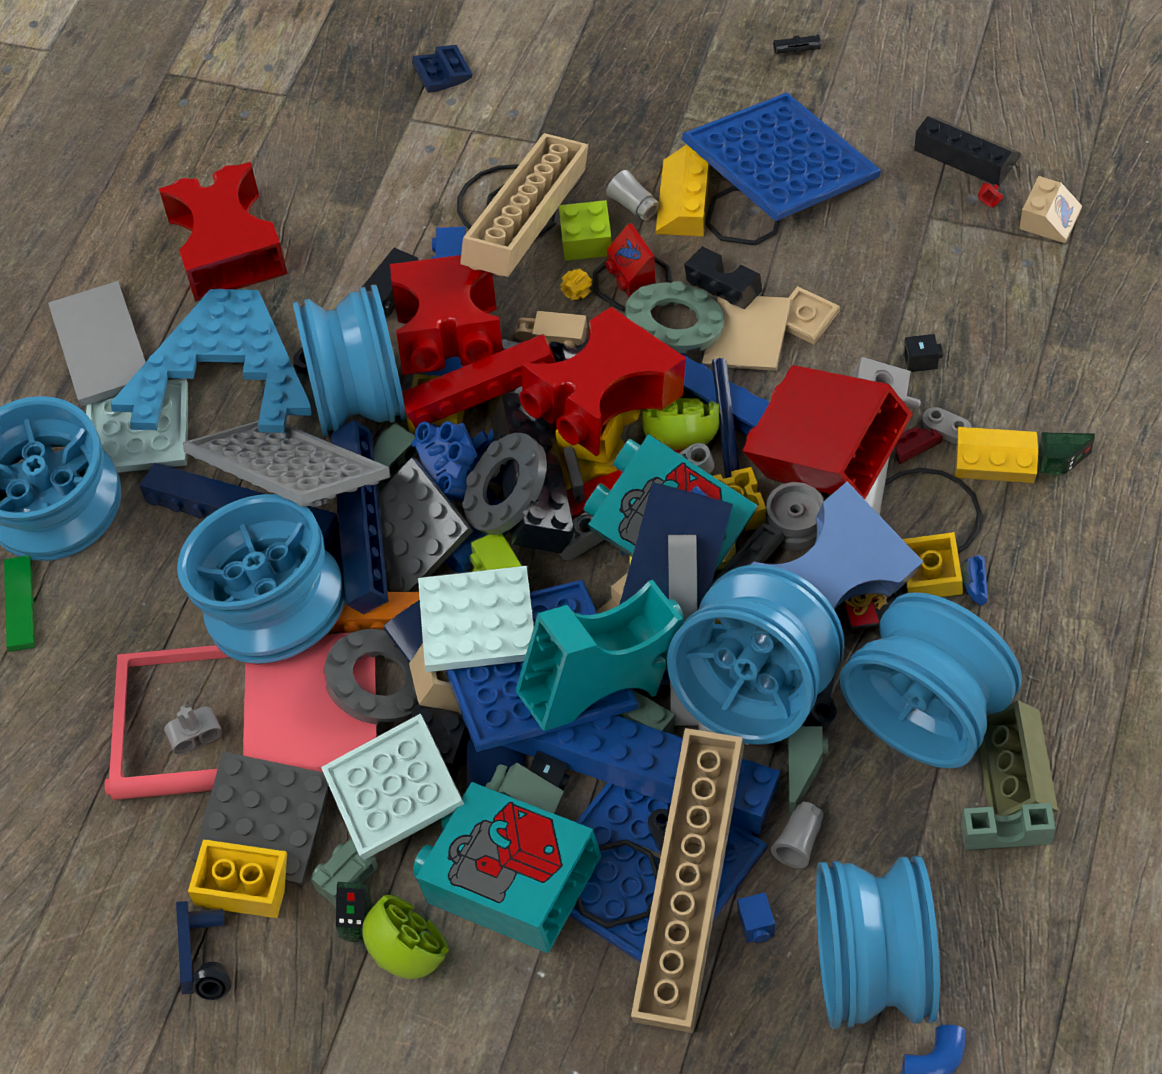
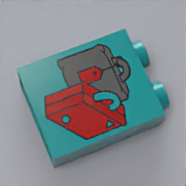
[583,434,758,572]
[413,782,601,954]

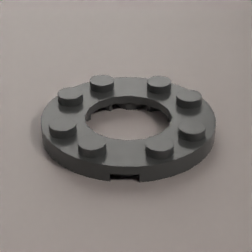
[463,433,547,535]
[323,629,419,725]

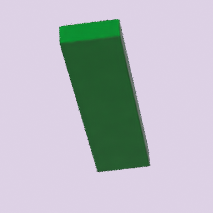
[4,555,35,652]

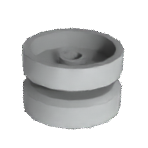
[766,482,824,551]

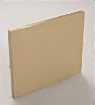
[702,296,791,371]

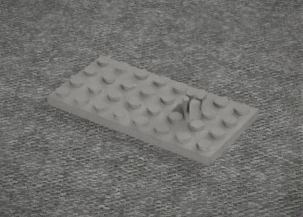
[183,420,390,506]

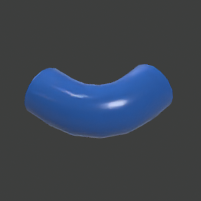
[902,1025,966,1074]

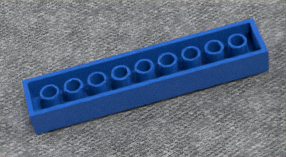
[501,715,780,834]

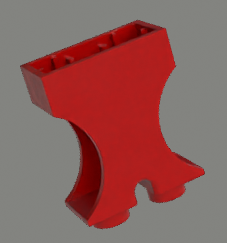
[158,162,288,302]
[390,255,503,375]
[519,307,686,456]

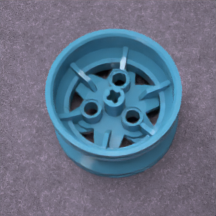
[293,284,406,438]
[0,396,122,561]
[177,494,345,664]
[667,565,845,744]
[840,593,1022,768]
[816,856,940,1029]

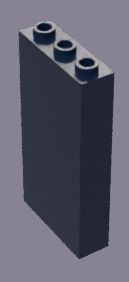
[619,482,733,610]

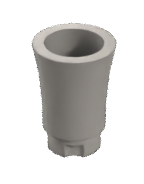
[606,170,659,221]
[771,802,823,869]

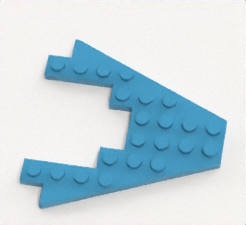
[111,289,312,433]

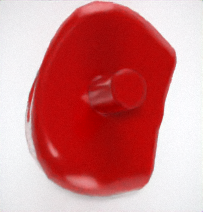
[978,183,1003,208]

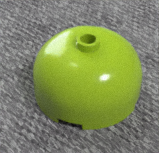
[641,398,719,450]
[362,895,449,979]

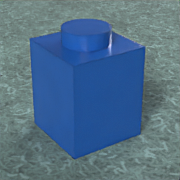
[737,893,775,943]

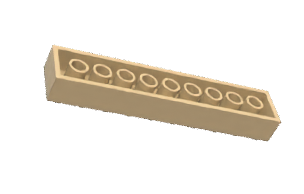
[461,133,588,277]
[631,728,744,1033]

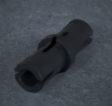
[773,34,821,54]

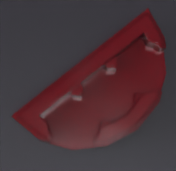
[895,427,943,464]

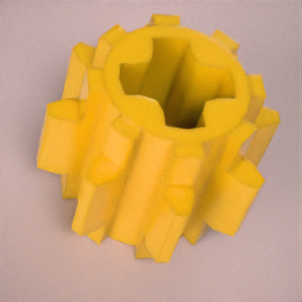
[560,269,592,301]

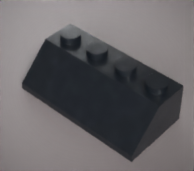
[914,116,1021,186]

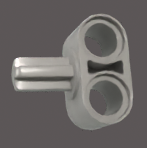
[164,706,222,755]

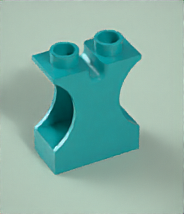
[515,580,684,731]

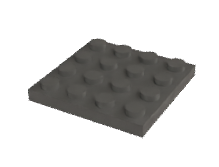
[378,458,473,592]
[192,751,330,886]

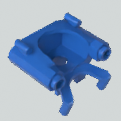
[412,421,502,505]

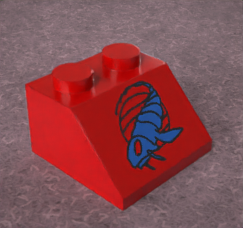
[605,223,656,297]

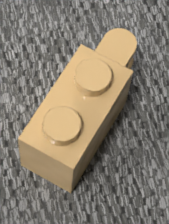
[515,311,587,348]

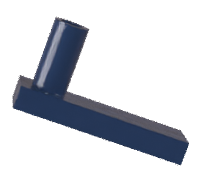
[176,901,225,995]

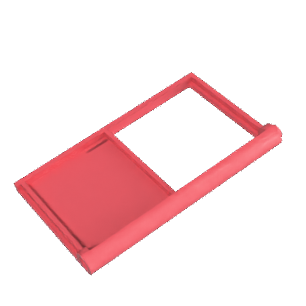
[105,633,377,800]

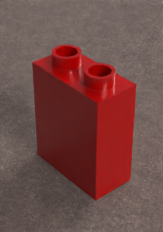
[742,365,913,500]

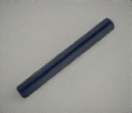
[712,358,740,478]

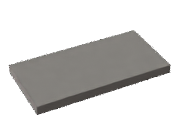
[48,281,146,407]

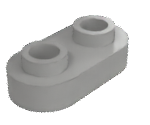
[922,407,972,444]

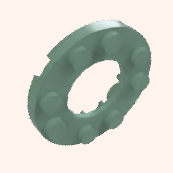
[624,281,724,353]

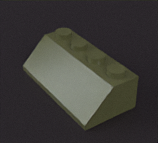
[979,700,1058,816]

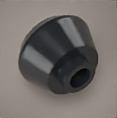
[191,962,232,1000]

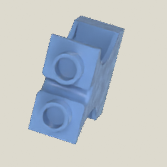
[751,482,923,610]

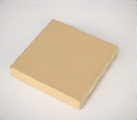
[785,286,840,344]

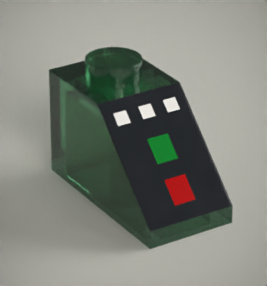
[1039,432,1095,475]
[336,881,373,942]

